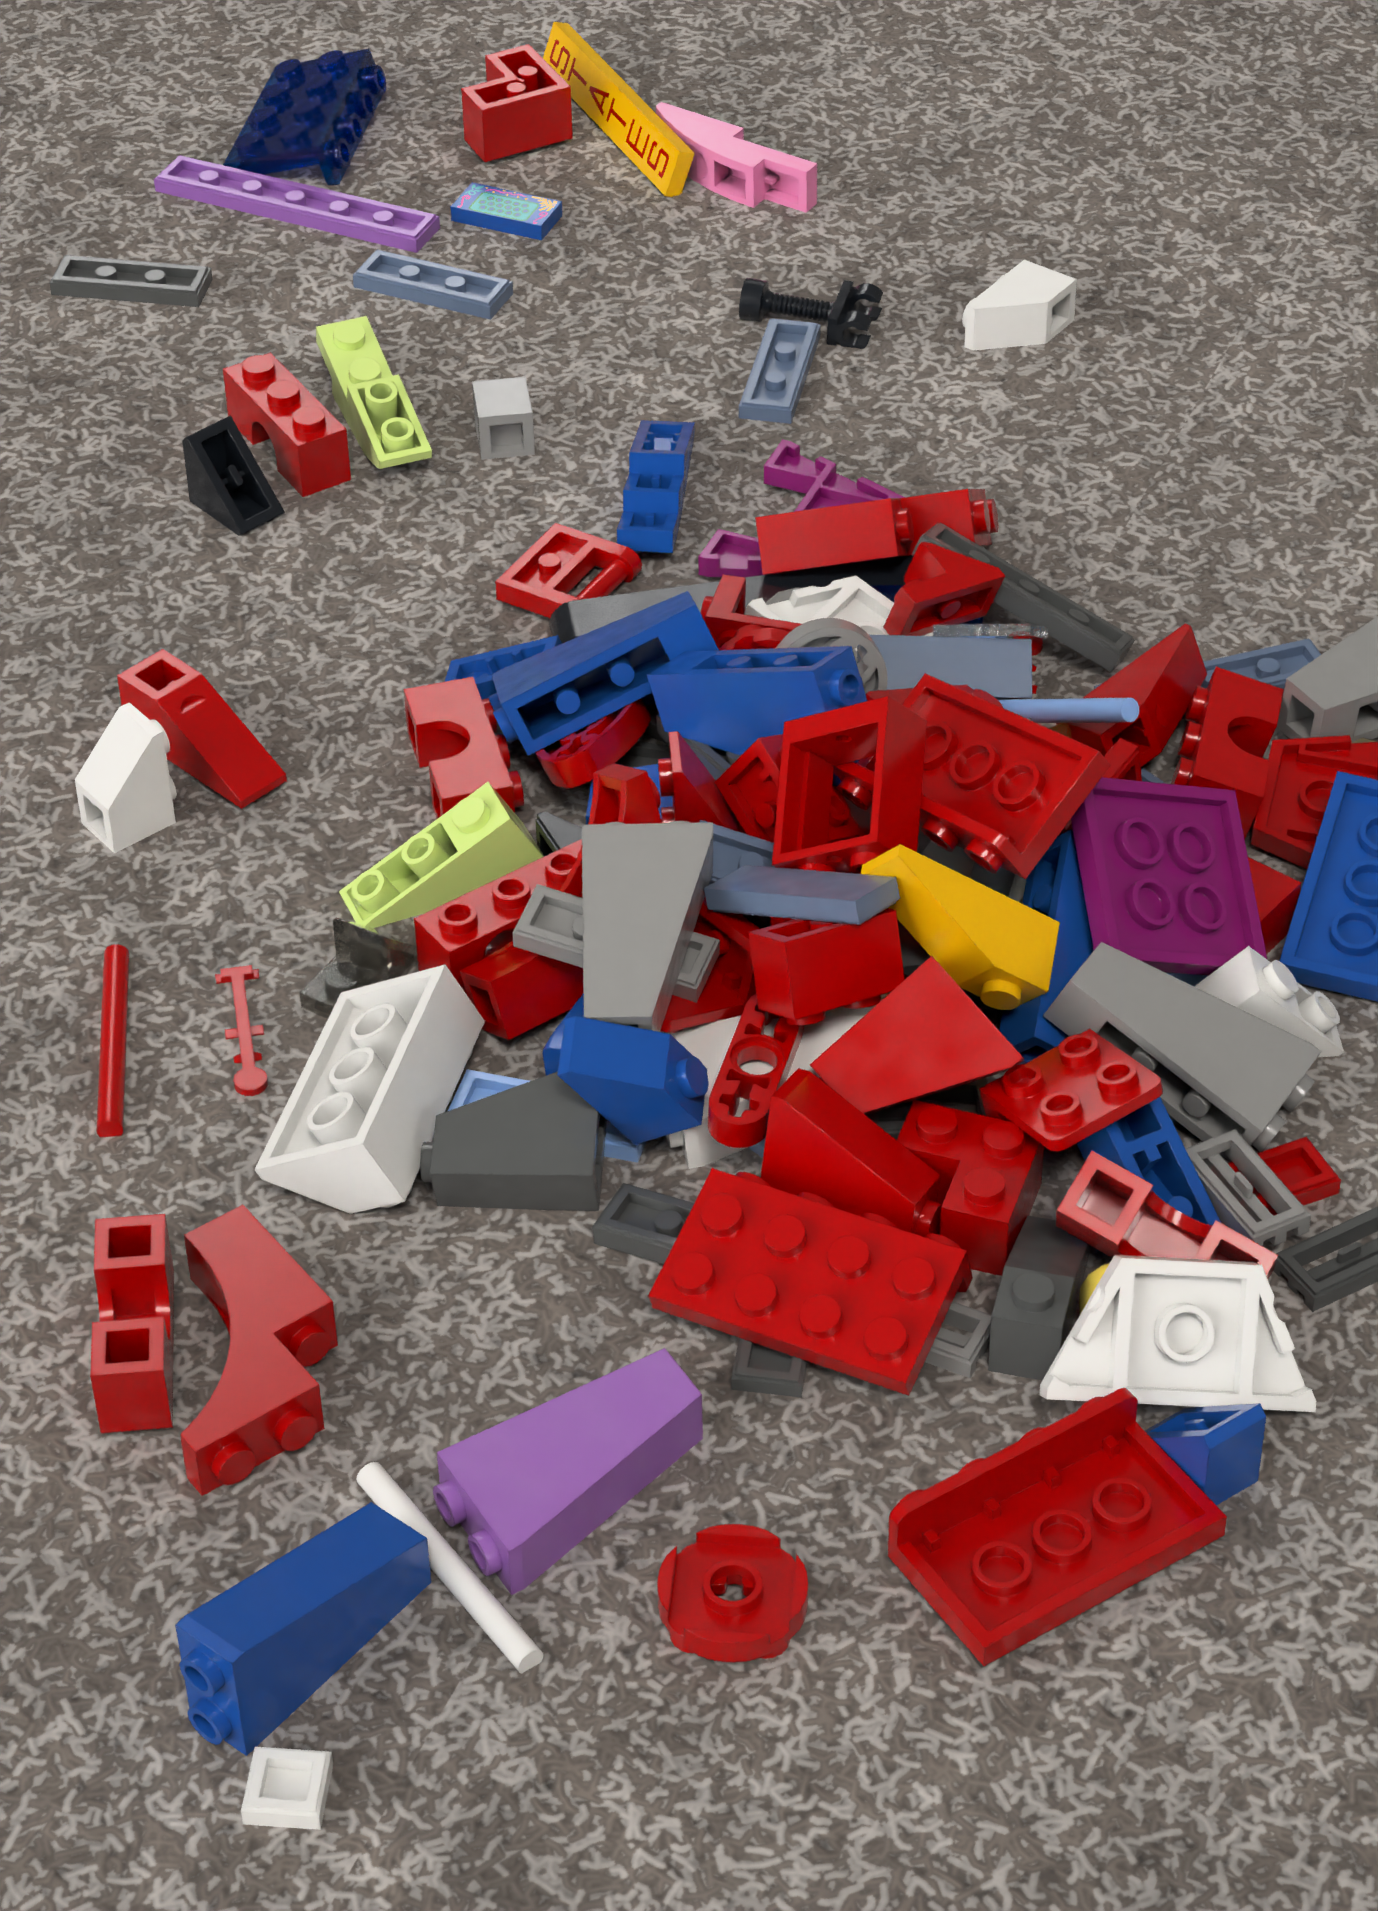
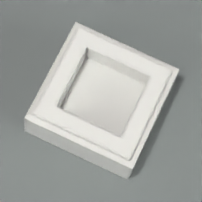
[241,1747,333,1830]

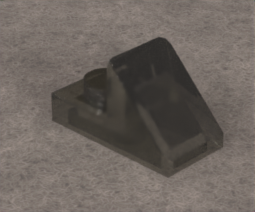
[299,917,418,1019]

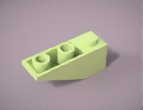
[339,782,544,931]

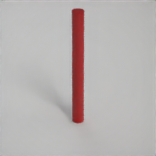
[96,944,129,1137]

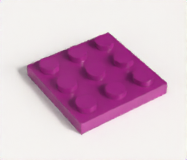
[1071,777,1267,975]

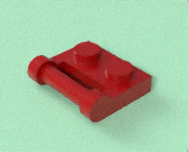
[495,523,642,618]

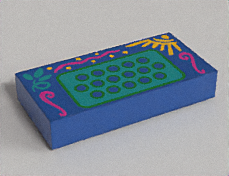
[450,182,563,240]

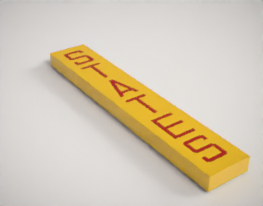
[543,22,695,197]

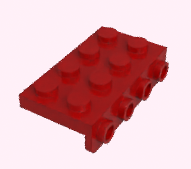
[834,673,1111,879]
[648,1168,973,1396]
[888,1388,1227,1666]

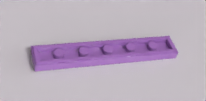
[154,155,440,253]

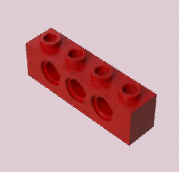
[414,839,582,994]

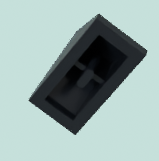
[182,415,285,536]

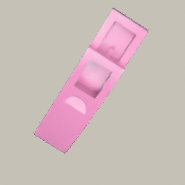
[656,102,817,213]

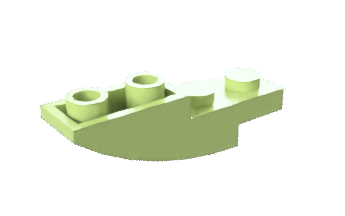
[316,316,432,469]

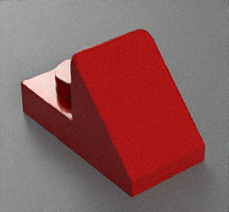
[883,542,1005,636]

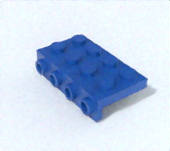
[1279,771,1378,1002]

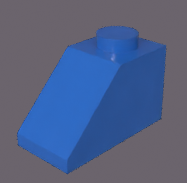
[557,1016,709,1145]

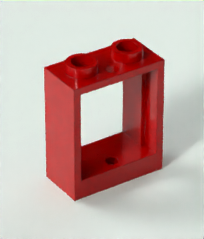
[772,696,927,874]

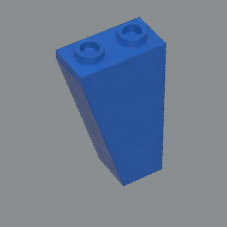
[488,591,719,756]
[647,646,867,787]
[999,830,1094,1065]
[175,1502,431,1756]

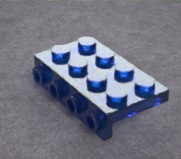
[223,48,386,186]

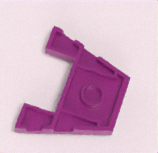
[698,439,905,577]

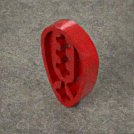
[535,698,651,789]

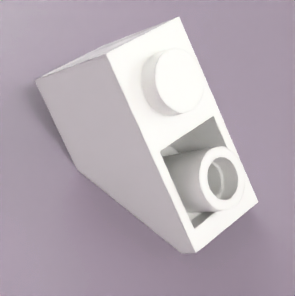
[962,260,1077,351]
[75,702,177,853]
[1194,946,1344,1057]

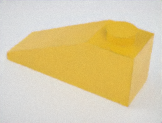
[861,844,1060,1010]

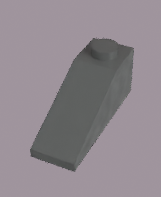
[988,1216,1091,1380]

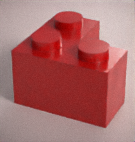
[461,44,573,162]
[748,908,905,1025]
[897,1100,1044,1276]

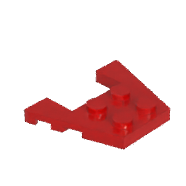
[1251,735,1378,869]

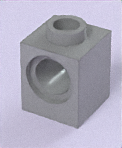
[472,376,535,460]

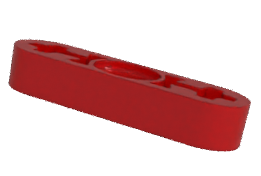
[708,994,804,1148]

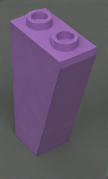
[433,1348,703,1595]

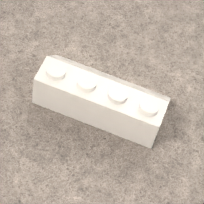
[255,964,485,1214]

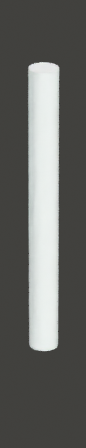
[356,1462,543,1674]

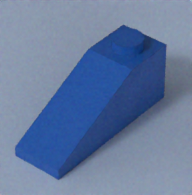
[1077,1097,1221,1225]

